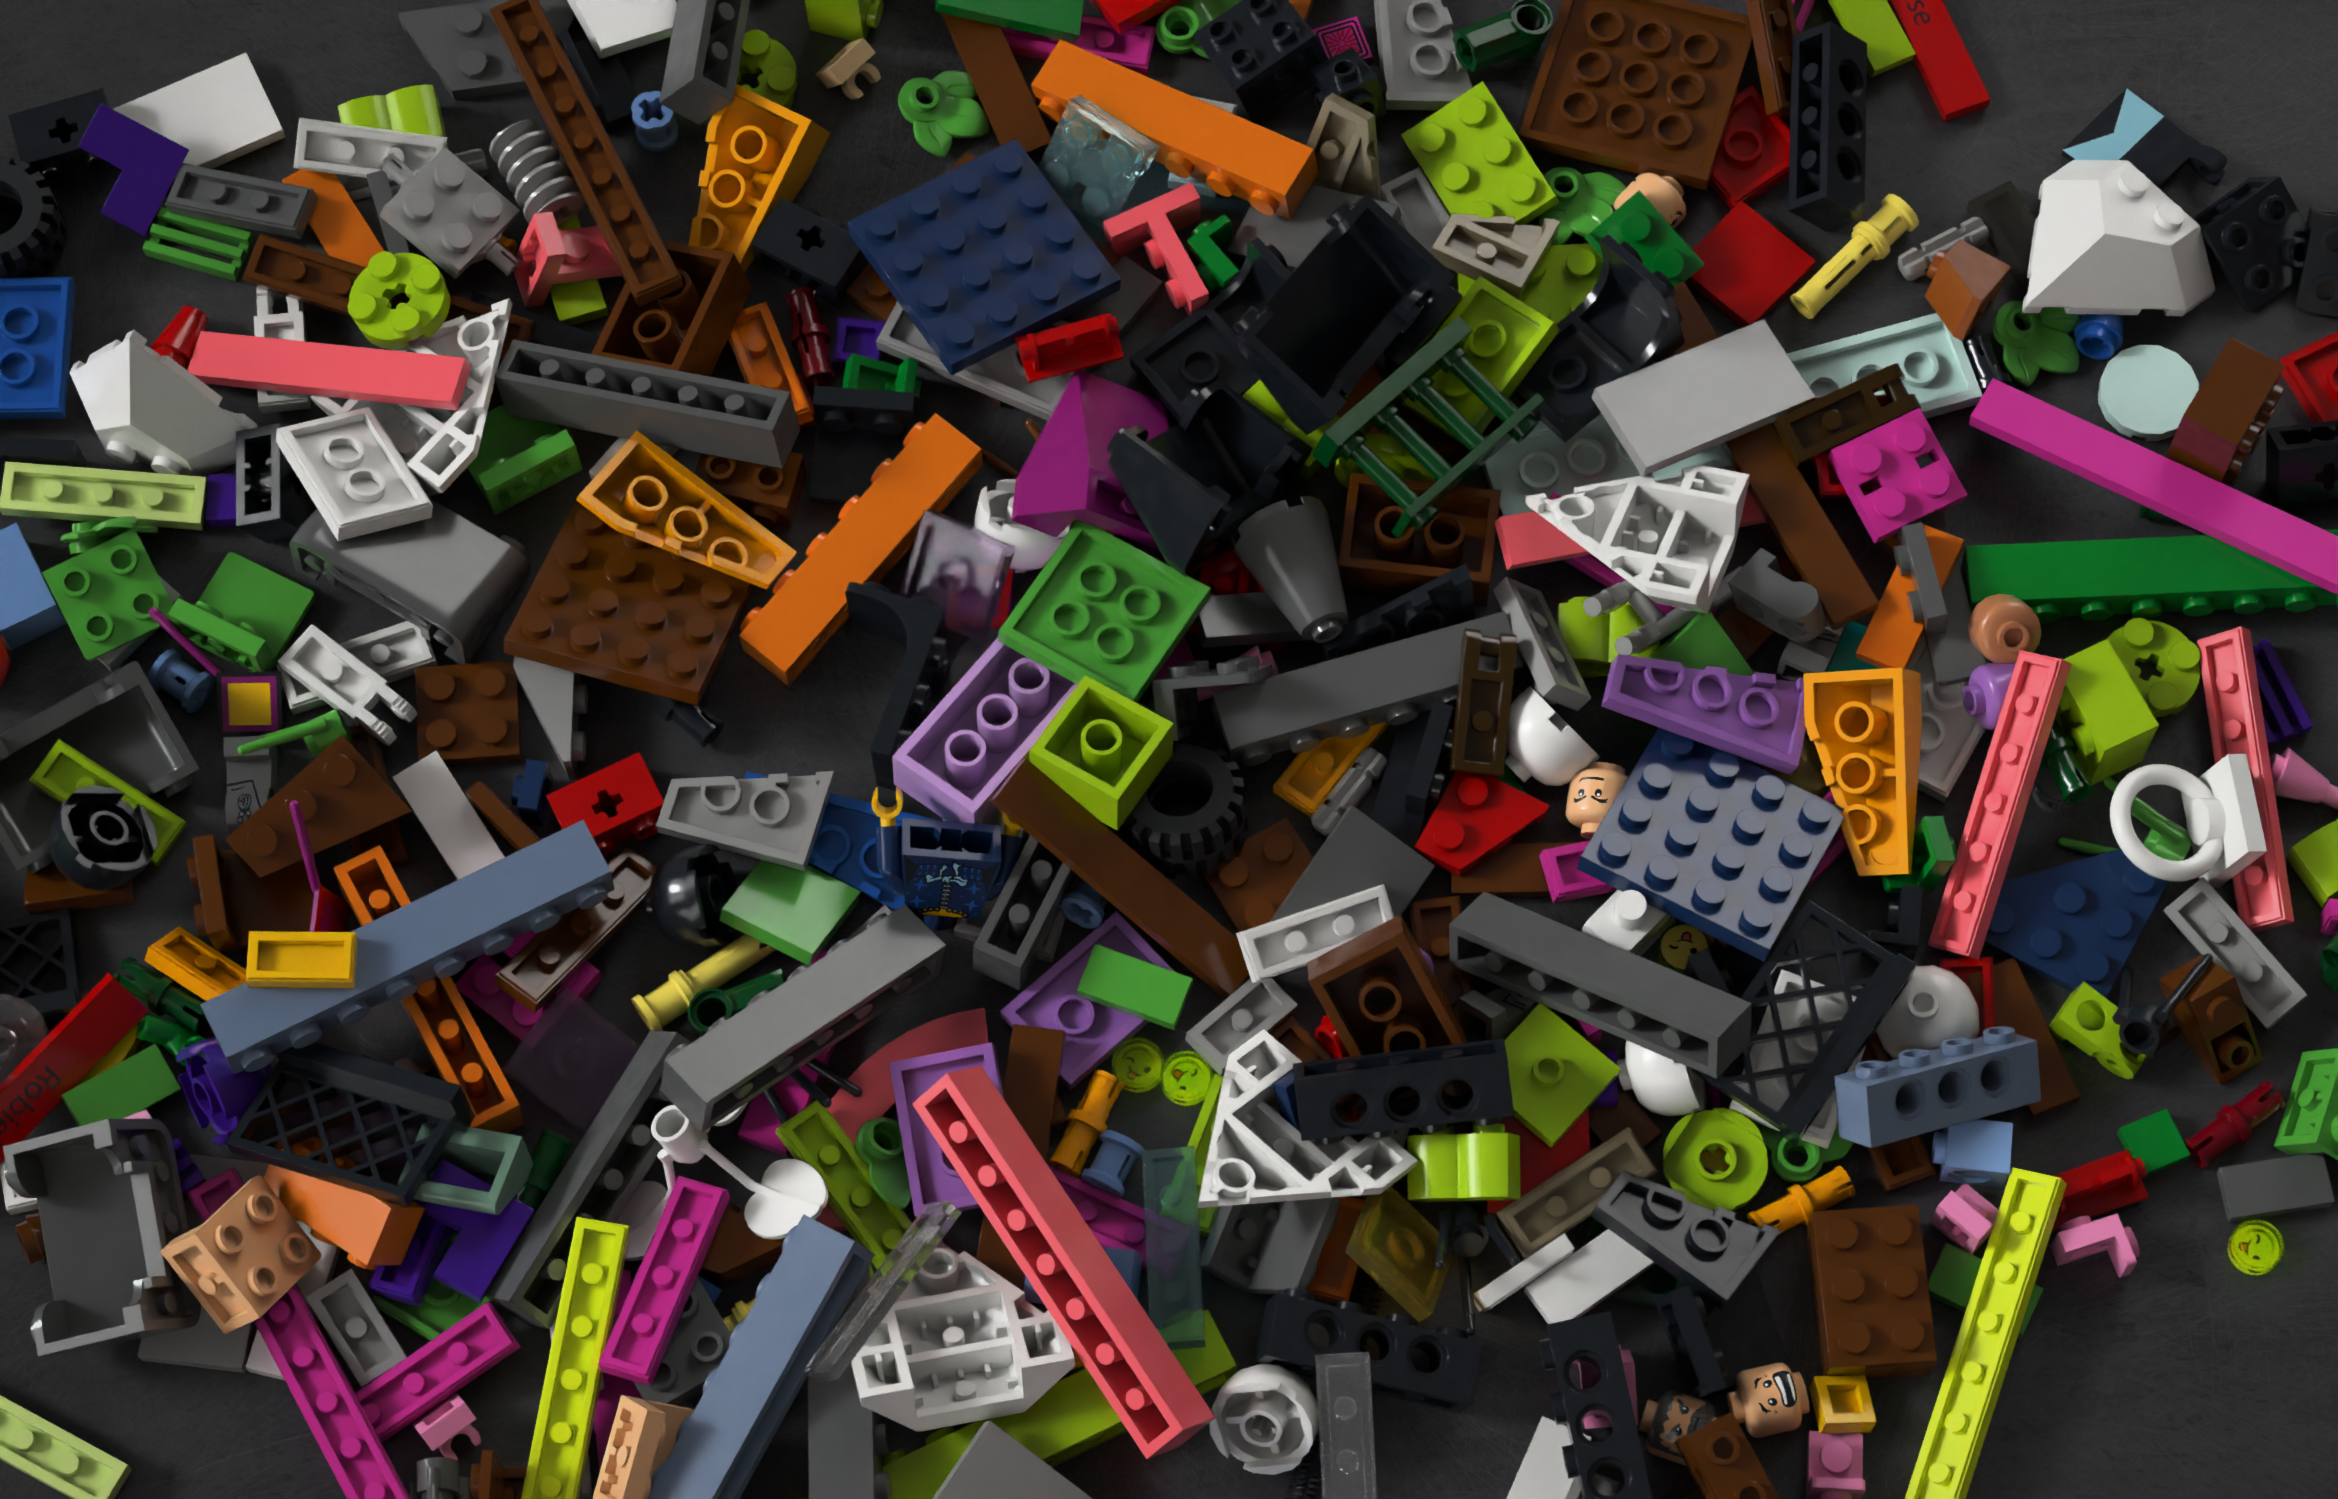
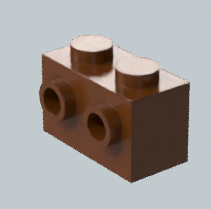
[694,452,807,529]

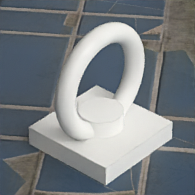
[2110,754,2267,888]

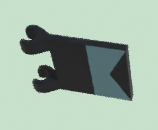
[2062,88,2227,189]

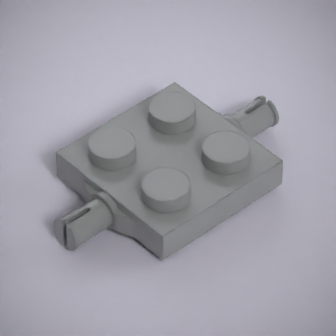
[378,147,521,280]

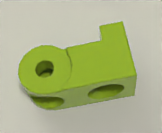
[2048,982,2147,1079]

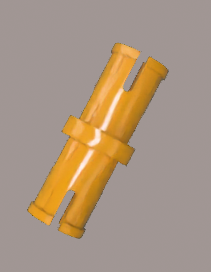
[1049,1070,1125,1177]
[1747,1165,1856,1235]

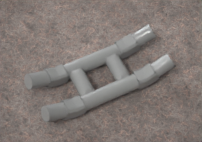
[1583,566,1742,656]

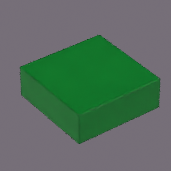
[2117,1108,2190,1179]

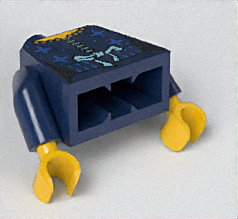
[871,786,1023,931]

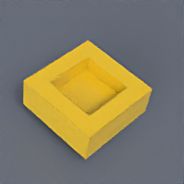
[1809,1375,1877,1434]

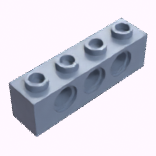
[1834,1026,2041,1148]

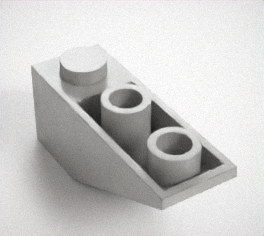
[513,656,589,779]

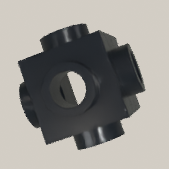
[1309,48,1387,119]

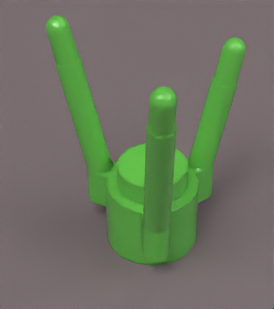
[237,708,354,758]
[2058,777,2193,861]

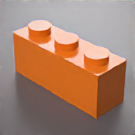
[263,1136,425,1270]

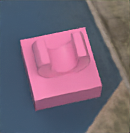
[412,1393,481,1460]

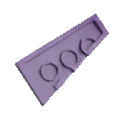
[1601,654,1806,775]

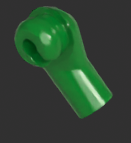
[136,1014,206,1068]

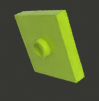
[1505,1003,1621,1149]

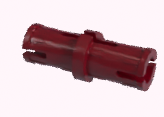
[785,287,835,388]
[2184,1080,2285,1169]

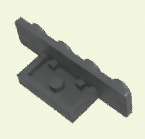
[1894,511,1986,686]

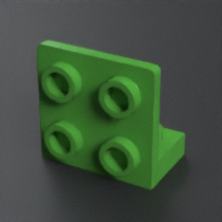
[467,405,583,515]
[42,529,173,661]
[168,552,316,671]
[2274,1048,2338,1160]

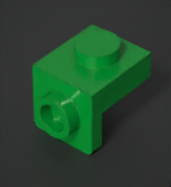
[1187,214,1239,295]
[842,354,921,402]
[1881,816,1956,893]

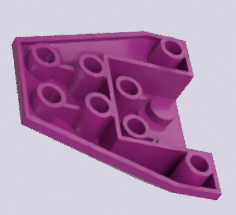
[1012,370,1194,579]

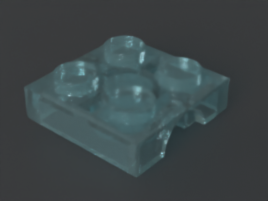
[1038,95,1159,229]

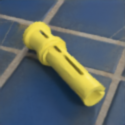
[1790,194,1919,319]
[631,934,776,1031]

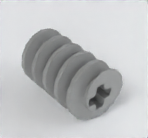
[489,119,585,225]

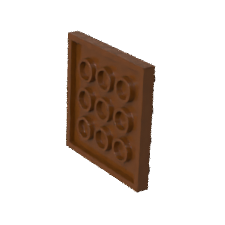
[1518,0,1753,190]
[504,502,755,706]

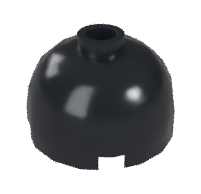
[48,785,158,891]
[645,843,738,948]

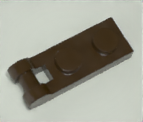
[1773,363,1921,468]
[1449,628,1517,777]

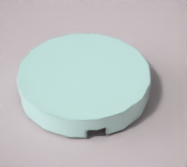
[2098,345,2199,441]

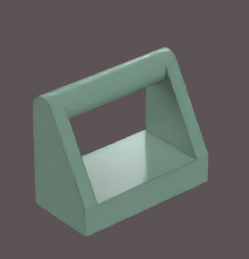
[397,1122,533,1215]

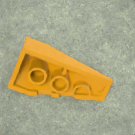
[688,84,831,273]
[576,430,797,590]
[1803,667,1922,877]

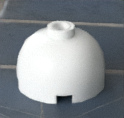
[974,479,1076,573]
[1505,686,1600,786]
[1876,965,1979,1060]
[1617,1040,1706,1116]
[1209,1364,1319,1475]

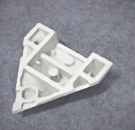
[2022,160,2215,316]
[310,298,513,496]
[70,329,258,477]
[1525,465,1749,614]
[1197,1029,1418,1208]
[851,1225,1075,1432]

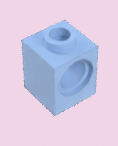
[1931,1119,2013,1188]

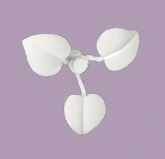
[616,1102,828,1261]

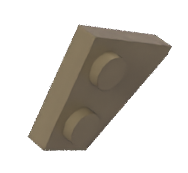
[1306,93,1382,201]
[1431,213,1560,300]

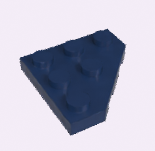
[1983,848,2169,998]

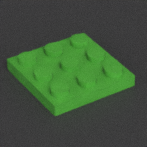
[998,520,1211,703]

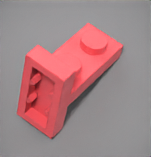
[1103,182,1209,316]
[513,212,622,307]

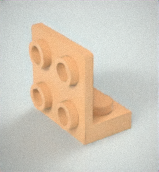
[160,1175,321,1334]
[592,1395,695,1499]

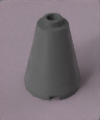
[1231,496,1348,643]

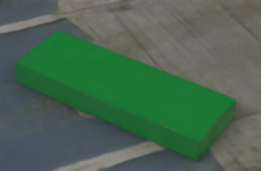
[935,0,1084,43]

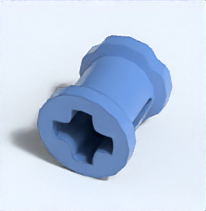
[631,91,679,152]
[147,648,216,713]
[1060,876,1108,929]
[1081,1130,1145,1198]

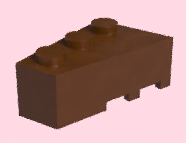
[225,735,412,878]

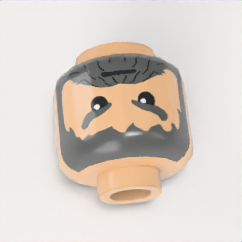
[1638,1388,1717,1466]

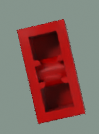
[546,752,664,858]

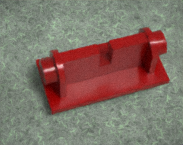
[1015,313,1125,384]
[2051,1149,2149,1233]

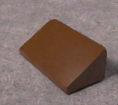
[24,863,134,915]

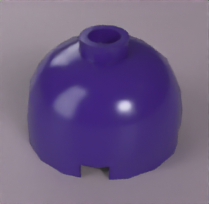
[176,1037,273,1145]

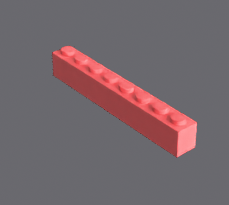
[912,1065,1216,1459]

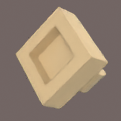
[815,38,881,100]

